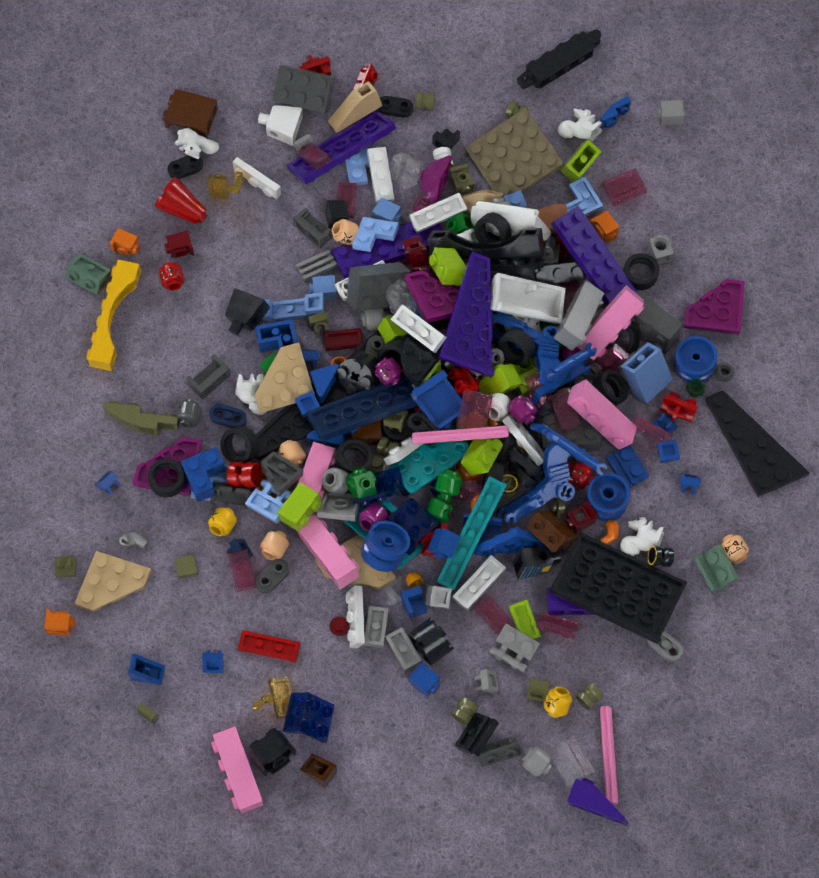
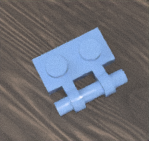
[245,479,291,523]

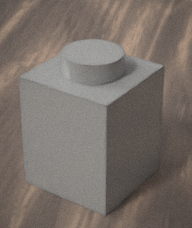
[656,100,684,126]

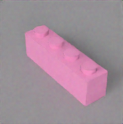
[577,285,644,360]
[567,380,637,450]
[297,442,336,516]
[297,514,359,590]
[211,726,264,814]

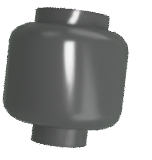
[175,399,202,429]

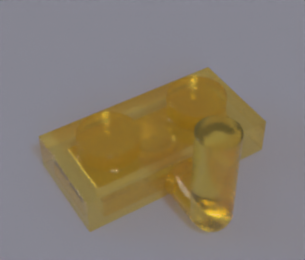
[208,172,243,200]
[253,677,298,719]

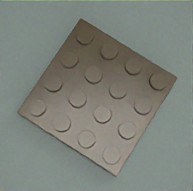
[465,108,564,196]

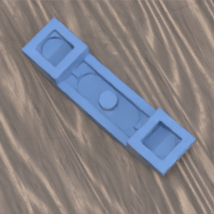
[261,292,324,321]

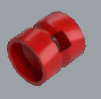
[226,462,262,488]

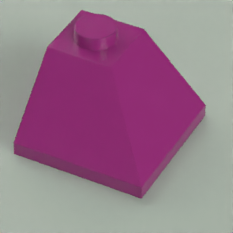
[419,155,452,205]

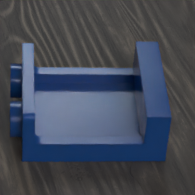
[410,370,470,430]

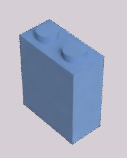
[621,342,673,404]

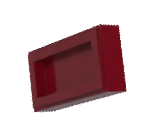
[323,328,362,351]

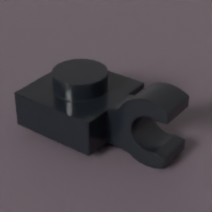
[523,402,555,431]

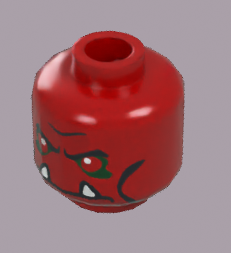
[158,262,185,291]
[568,462,594,490]

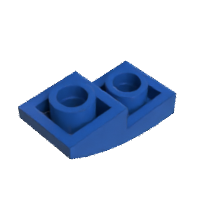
[600,96,631,129]

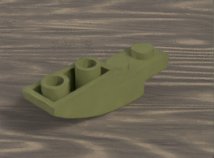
[103,401,179,436]

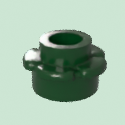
[686,379,705,398]

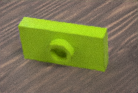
[508,600,541,639]

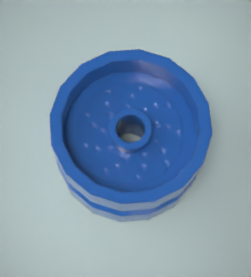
[674,336,717,383]
[586,473,630,521]
[361,521,410,572]

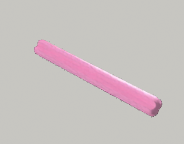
[412,426,509,444]
[600,706,618,805]

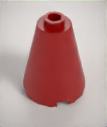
[155,177,207,225]

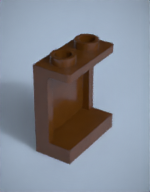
[162,89,218,139]
[526,511,578,552]

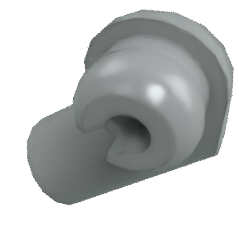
[119,532,149,549]

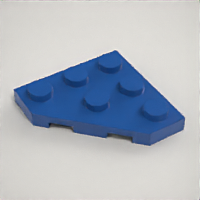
[473,527,546,557]

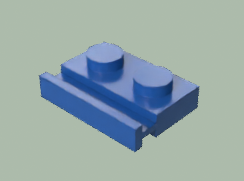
[605,445,649,487]

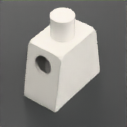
[258,105,303,146]

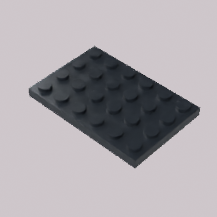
[549,532,687,644]

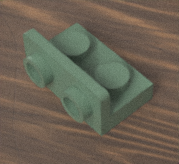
[66,254,111,294]
[694,544,739,591]

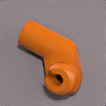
[599,519,619,545]

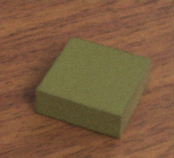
[175,555,198,579]
[137,702,159,724]

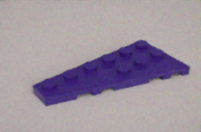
[438,252,493,378]

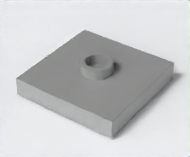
[317,491,364,521]

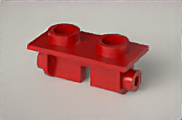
[352,63,378,91]

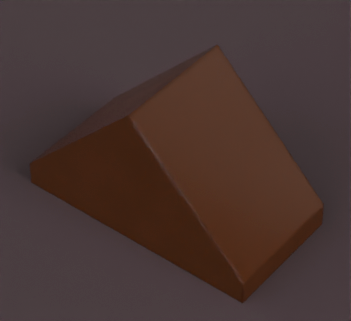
[351,420,381,445]
[300,754,337,788]

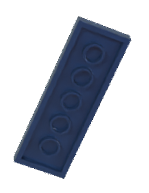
[306,375,419,442]

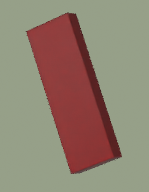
[238,630,301,663]

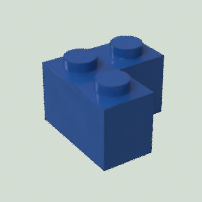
[255,319,298,353]
[181,446,226,503]

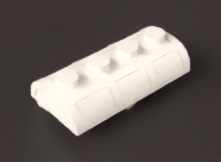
[471,201,551,241]
[490,273,565,325]

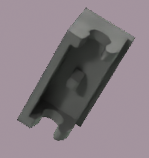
[293,208,333,248]

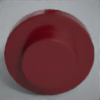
[329,616,349,636]

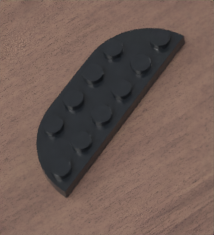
[401,318,450,386]

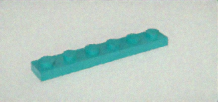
[436,476,507,590]

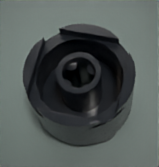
[336,351,379,395]
[408,617,454,666]
[249,728,296,776]

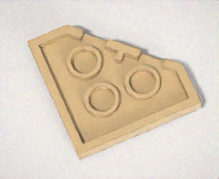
[254,342,315,413]
[315,535,396,590]
[75,551,152,612]

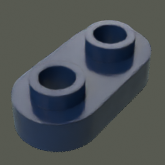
[209,404,247,428]

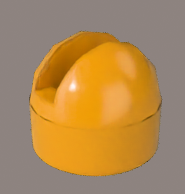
[406,572,423,589]

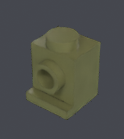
[449,163,474,195]

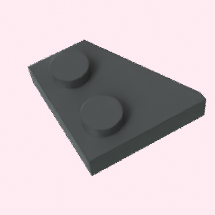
[261,451,303,497]

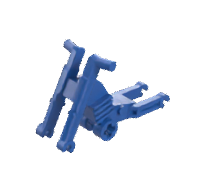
[492,311,597,405]
[497,423,607,523]

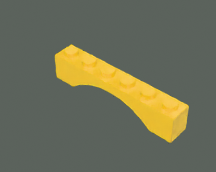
[86,260,141,371]

